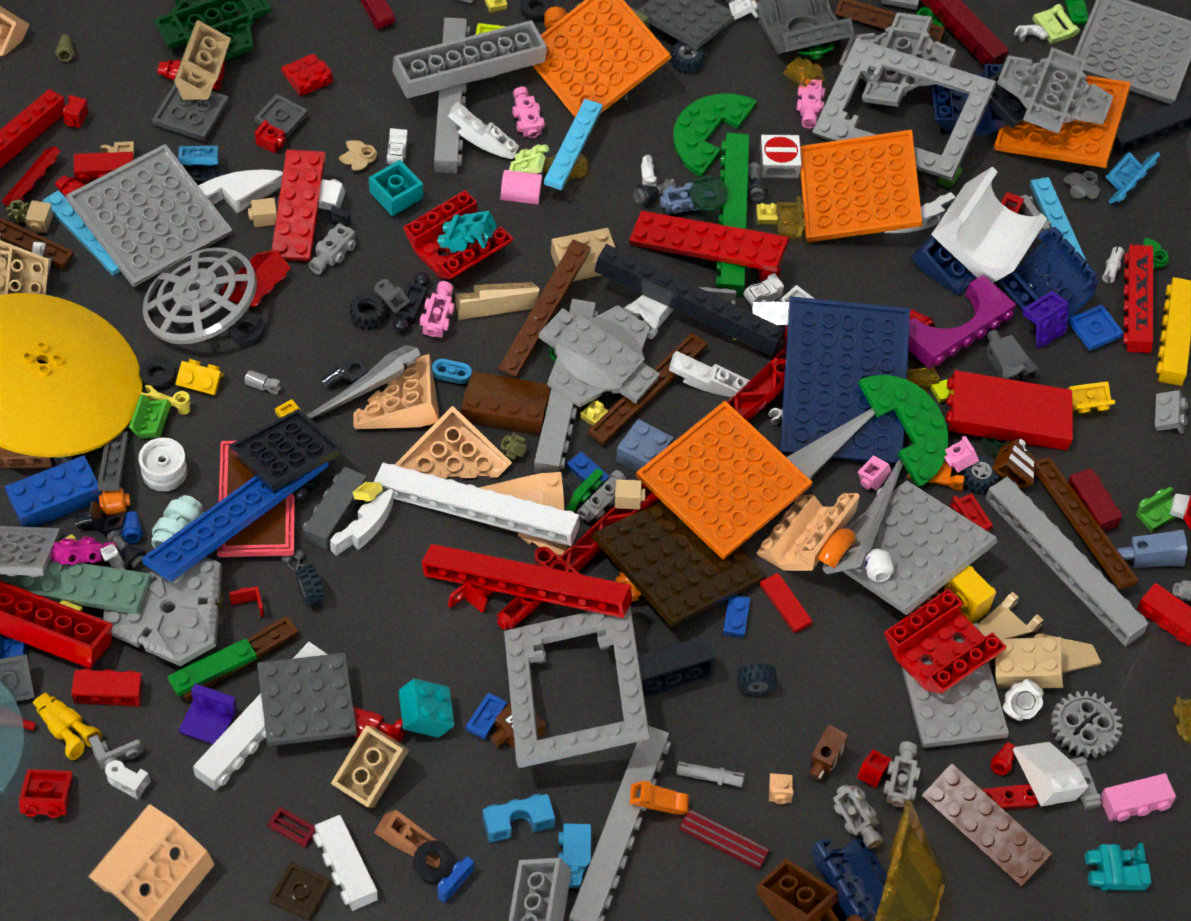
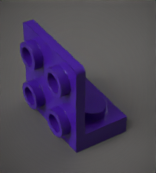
[1023,291,1069,349]
[179,684,237,745]

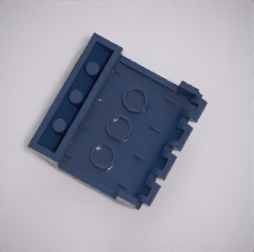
[997,227,1099,325]
[811,838,911,921]

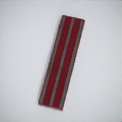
[679,809,770,870]

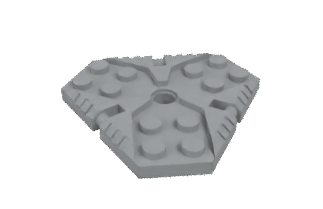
[103,557,222,666]

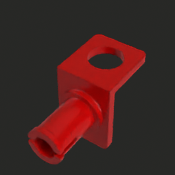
[448,581,495,613]

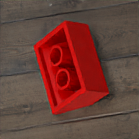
[219,250,291,307]

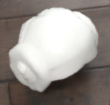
[1002,678,1043,721]

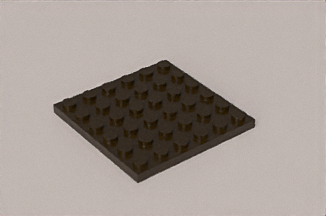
[592,501,767,628]

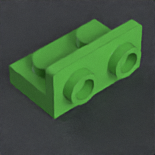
[1136,486,1177,533]

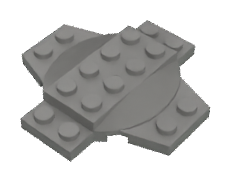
[839,13,957,107]
[997,47,1113,134]
[538,305,660,407]

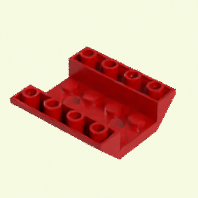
[403,190,513,279]
[884,588,1007,694]

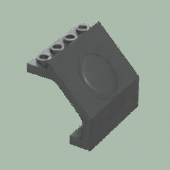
[756,0,855,54]

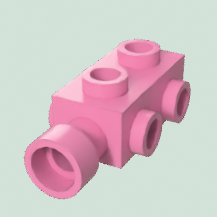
[797,78,825,129]
[512,87,545,139]
[420,281,455,338]

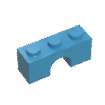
[482,794,555,843]

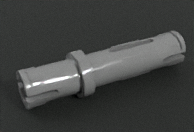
[676,761,744,787]

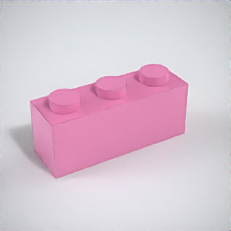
[1100,773,1176,821]

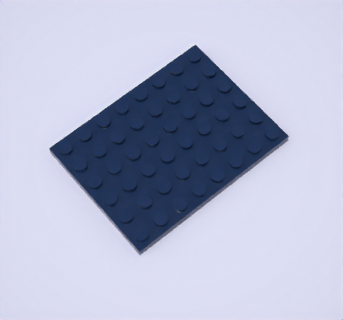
[779,296,910,465]

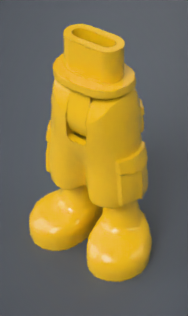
[33,693,102,760]

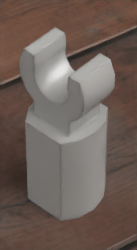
[244,370,281,395]

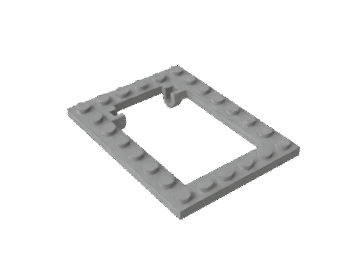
[812,38,996,181]
[504,606,650,768]

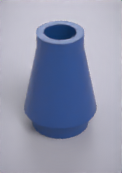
[121,512,143,544]

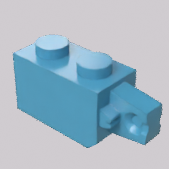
[558,824,591,889]

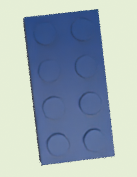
[5,455,101,527]

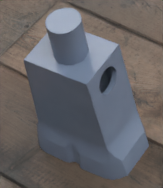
[1116,530,1187,569]

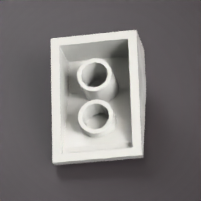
[1013,742,1088,806]

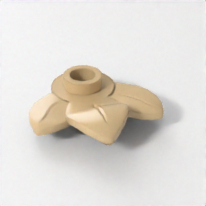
[339,140,377,170]

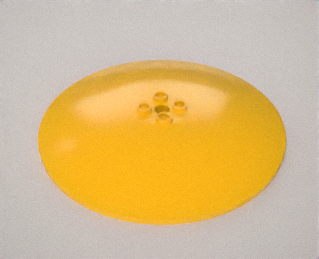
[0,293,142,457]

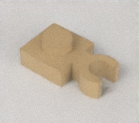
[101,141,135,160]

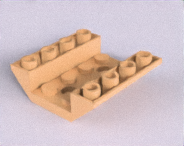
[756,493,860,571]
[88,805,215,921]

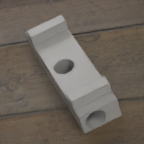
[1020,195,1051,235]
[1069,757,1101,810]

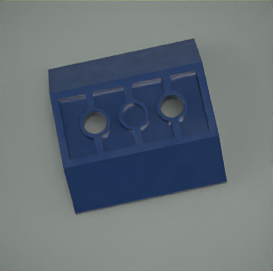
[932,64,1008,135]

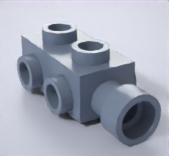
[660,182,719,215]

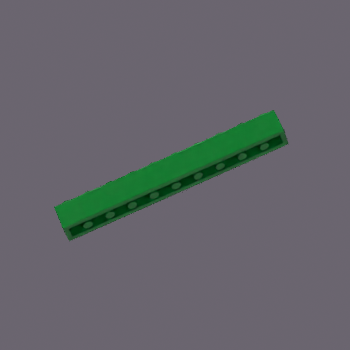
[716,133,749,297]

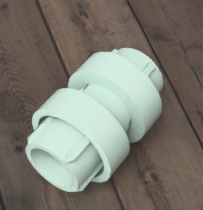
[151,495,203,549]

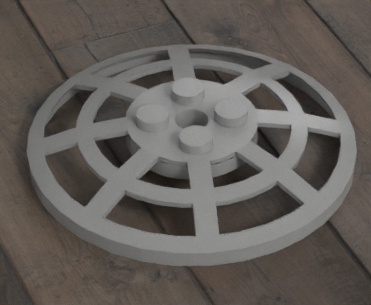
[143,248,257,344]

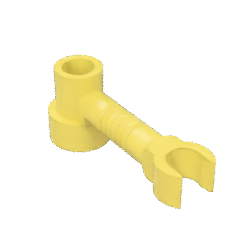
[140,385,191,415]

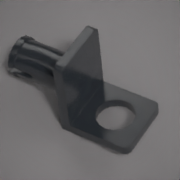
[321,357,368,389]
[75,501,126,534]

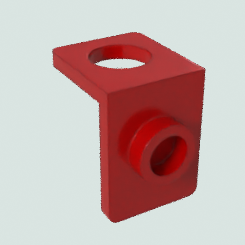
[229,586,264,617]

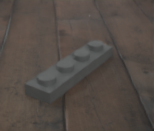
[97,431,129,491]

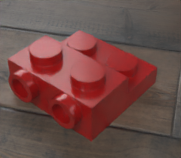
[281,53,333,97]
[19,769,73,818]

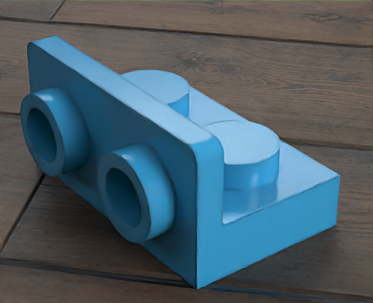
[178,146,219,166]

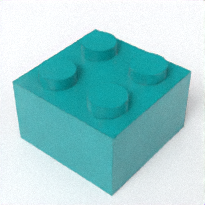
[369,160,423,216]
[399,679,454,737]

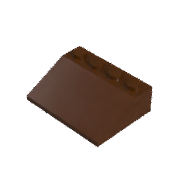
[461,371,551,436]

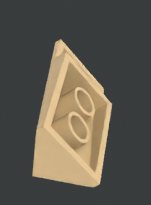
[174,20,231,100]
[455,282,539,320]

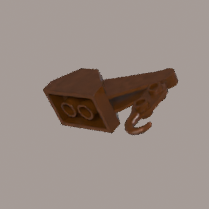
[756,858,864,921]

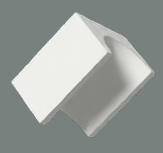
[931,167,1047,283]

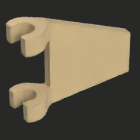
[978,592,1044,639]
[1034,633,1101,673]

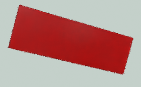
[760,573,813,633]

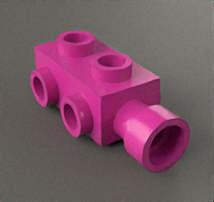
[51,537,117,565]

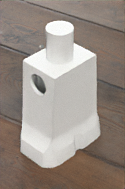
[623,295,674,339]

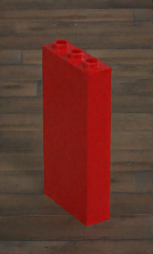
[945,370,1073,451]

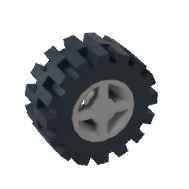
[961,455,999,494]

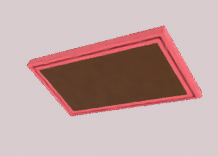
[217,441,295,557]

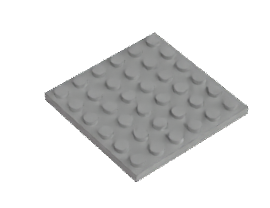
[1073,0,1191,104]
[66,144,232,287]
[842,481,997,615]

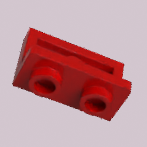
[949,494,993,531]

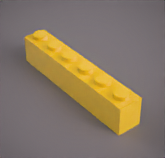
[1156,277,1191,386]

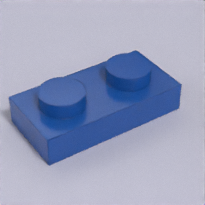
[566,451,609,493]
[723,595,750,639]
[466,692,507,740]
[437,856,474,903]

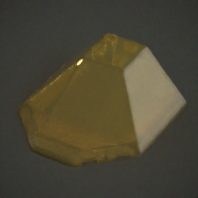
[874,800,945,921]

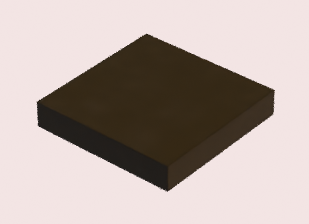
[269,862,332,921]

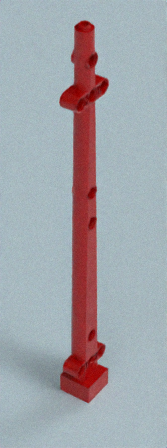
[496,299,826,630]

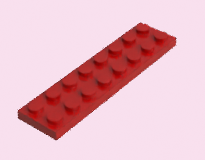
[629,211,789,272]

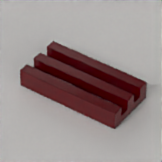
[267,806,316,848]

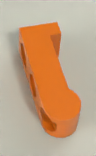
[629,780,689,814]

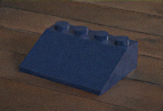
[910,235,976,295]

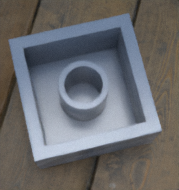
[616,419,674,472]

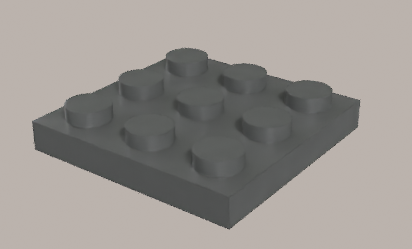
[152,83,229,141]

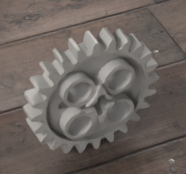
[1050,691,1123,759]

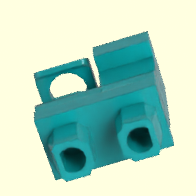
[437,211,497,253]
[1085,843,1151,891]

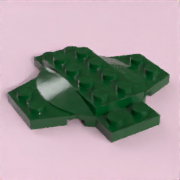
[153,0,271,60]

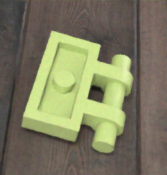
[509,144,549,174]

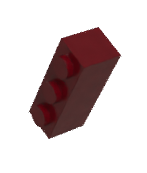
[1068,468,1122,532]

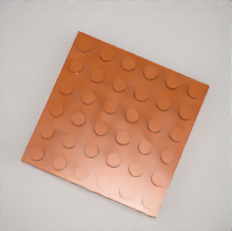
[532,0,672,117]
[994,75,1131,168]
[800,130,923,243]
[636,401,812,560]

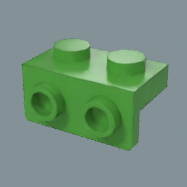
[129,395,171,439]

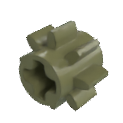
[6,200,29,224]
[501,432,526,460]

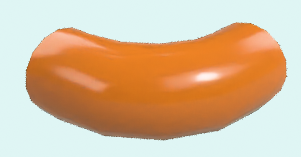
[817,528,857,569]

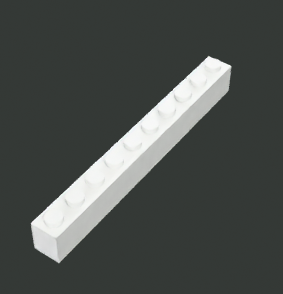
[374,463,580,546]

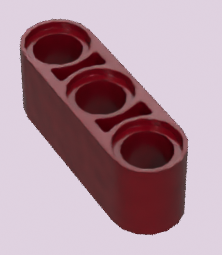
[360,0,395,29]

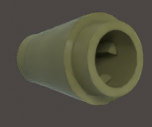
[55,35,74,62]

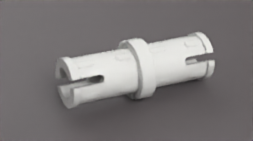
[1102,247,1124,283]

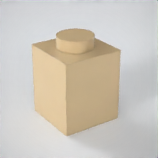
[248,198,277,228]
[25,201,53,234]
[615,479,645,509]

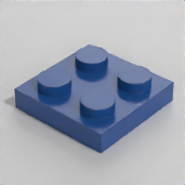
[1068,304,1124,351]

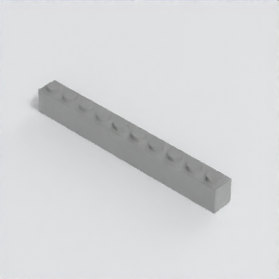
[434,18,470,174]
[534,299,598,474]
[985,477,1149,647]
[569,726,671,921]

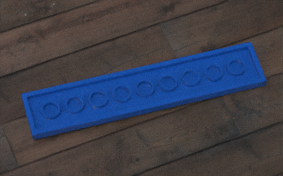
[142,462,329,582]

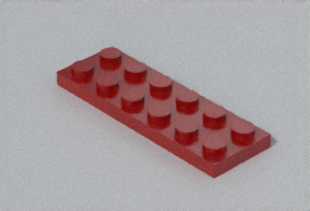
[272,150,326,261]

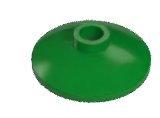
[798,42,834,59]

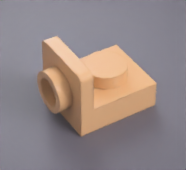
[769,773,794,804]

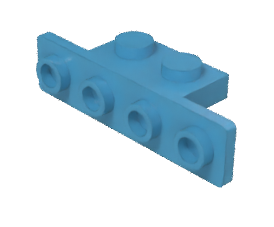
[1105,152,1160,204]

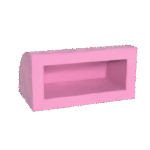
[500,170,542,205]

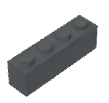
[302,466,367,550]

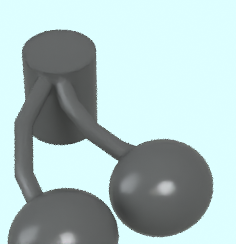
[281,550,305,571]

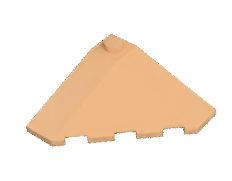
[353,354,439,429]
[395,406,512,479]
[479,472,567,556]

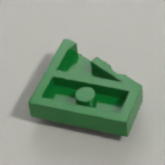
[565,468,604,513]

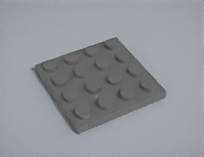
[637,0,735,50]
[257,653,356,746]

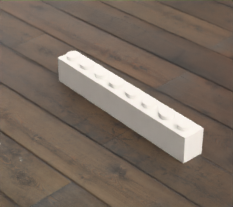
[193,642,328,791]

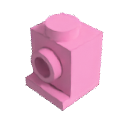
[944,436,979,473]
[858,455,891,490]

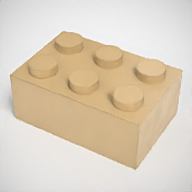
[551,228,615,281]
[995,637,1063,689]
[331,725,409,807]

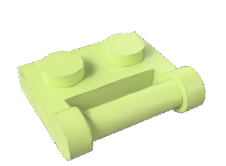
[1033,4,1080,44]

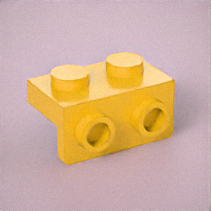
[175,359,225,395]
[1068,382,1115,414]

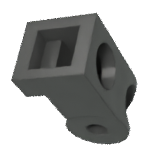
[374,279,410,313]

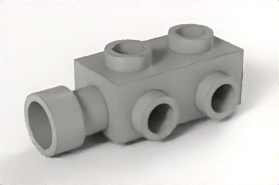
[308,223,356,274]
[577,470,627,523]
[883,741,920,807]
[833,785,883,849]

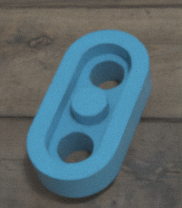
[432,359,472,384]

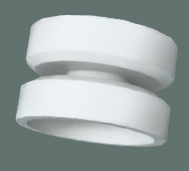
[139,438,187,492]

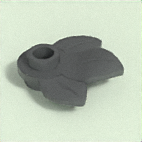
[1063,171,1100,200]

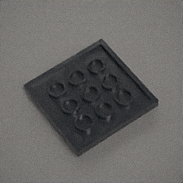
[229,408,344,491]

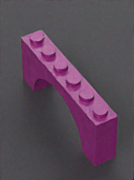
[908,275,1016,369]

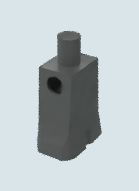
[986,330,1040,383]

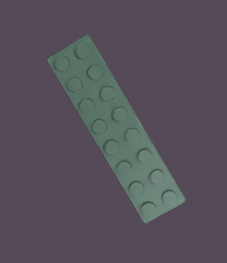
[0,559,152,614]

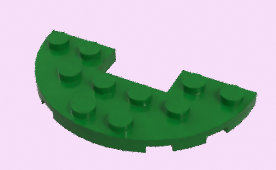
[673,94,757,178]
[858,375,948,488]

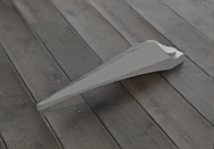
[306,345,420,420]
[786,409,875,479]
[822,460,903,574]

